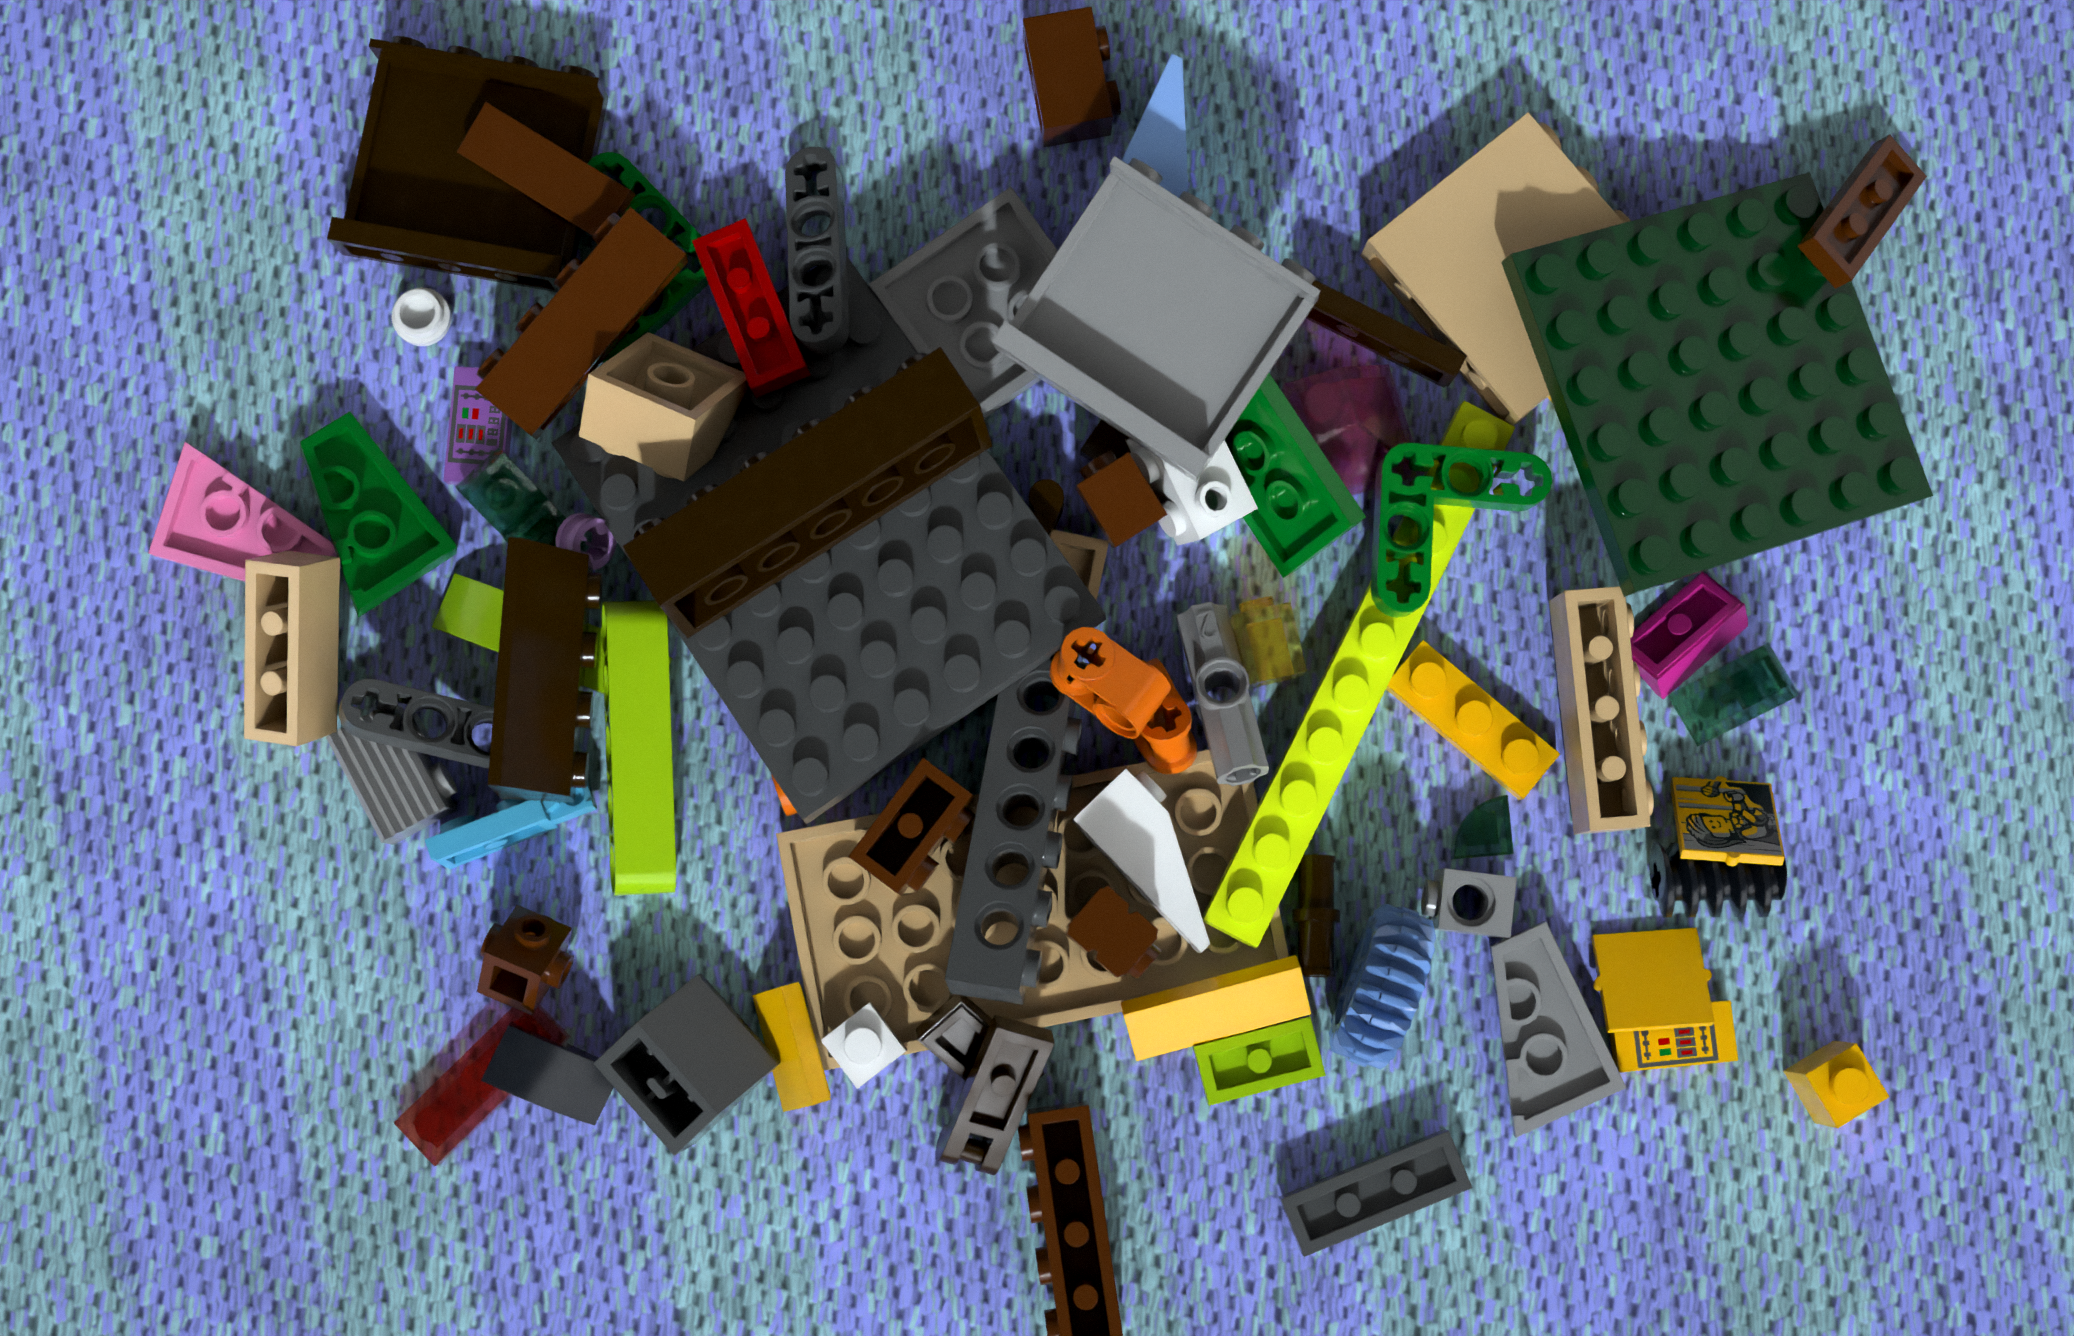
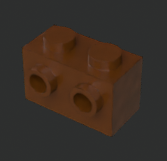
[848,758,976,896]

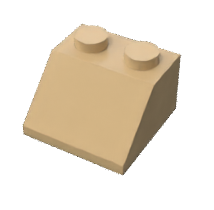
[579,332,749,482]

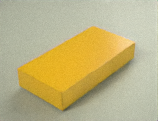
[752,982,831,1112]

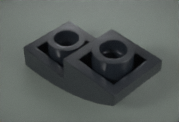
[481,1022,614,1125]

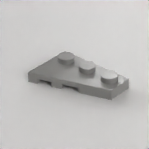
[1490,921,1627,1138]

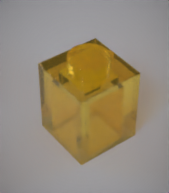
[1230,596,1307,689]

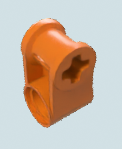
[1050,627,1171,739]
[1132,658,1197,774]

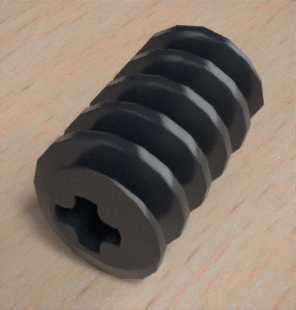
[1649,842,1787,918]

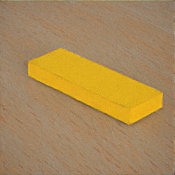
[1120,955,1311,1061]

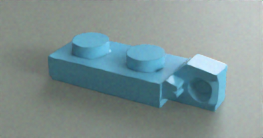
[425,781,597,869]

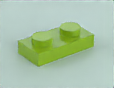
[1192,1016,1326,1106]

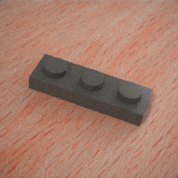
[1279,1129,1472,1257]

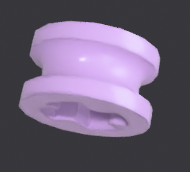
[556,512,617,570]

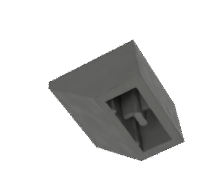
[593,973,781,1156]

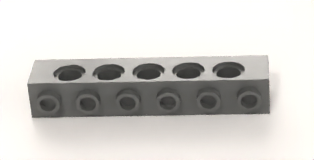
[945,656,1089,1005]

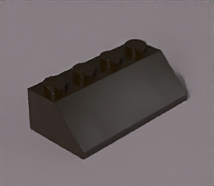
[487,537,603,803]

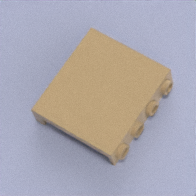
[1360,112,1631,426]

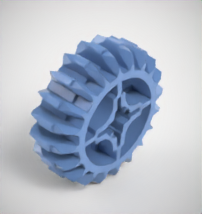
[1329,904,1436,1069]

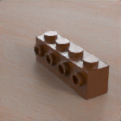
[475,207,688,440]
[1018,1100,1123,1336]

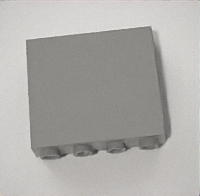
[991,156,1321,482]

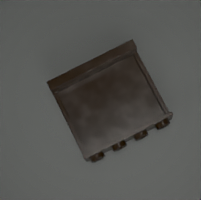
[327,36,609,292]

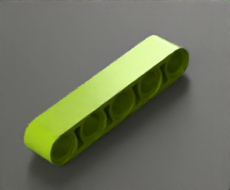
[601,600,676,896]

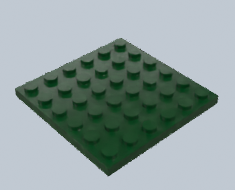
[1501,172,1933,597]

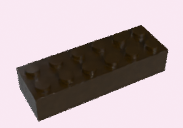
[622,346,992,639]

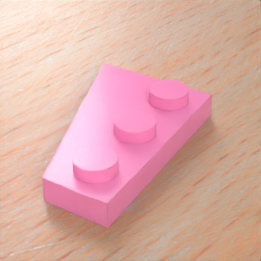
[148,442,337,582]

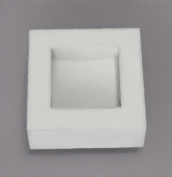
[821,1002,907,1089]

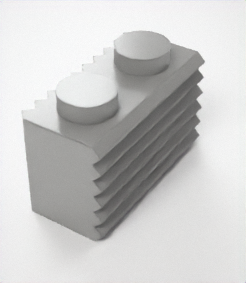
[326,706,458,845]

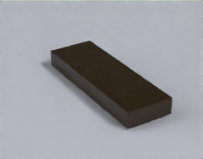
[1306,280,1467,388]

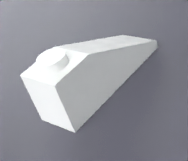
[1072,769,1210,953]

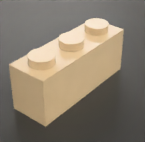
[244,551,340,746]

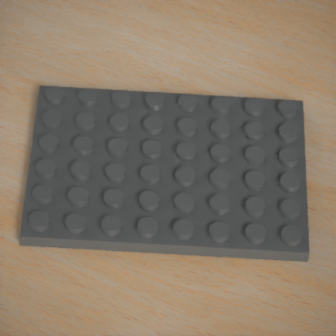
[551,255,1107,824]

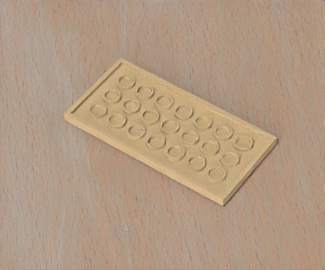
[776,749,1289,1071]

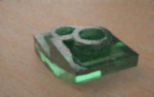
[455,447,586,547]

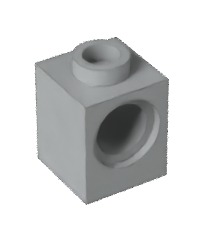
[1421,868,1517,938]

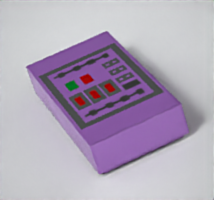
[443,366,513,488]

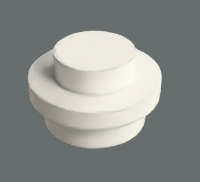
[392,287,452,346]

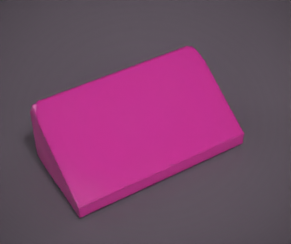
[1630,572,1748,699]

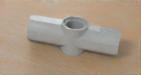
[1176,601,1269,787]

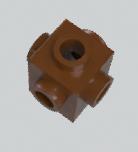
[477,905,574,1015]

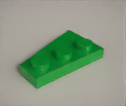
[300,411,457,618]

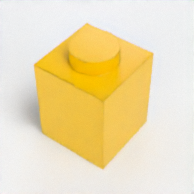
[1783,1041,1890,1128]

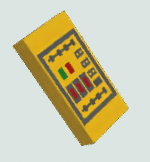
[1609,1000,1738,1073]

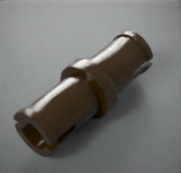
[1292,854,1340,977]

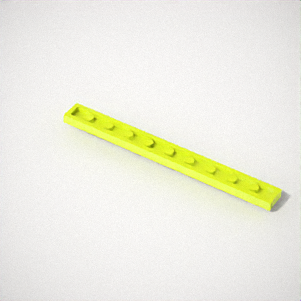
[1202,400,1516,948]

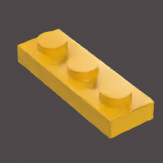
[1386,640,1560,800]

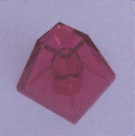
[1281,364,1424,496]

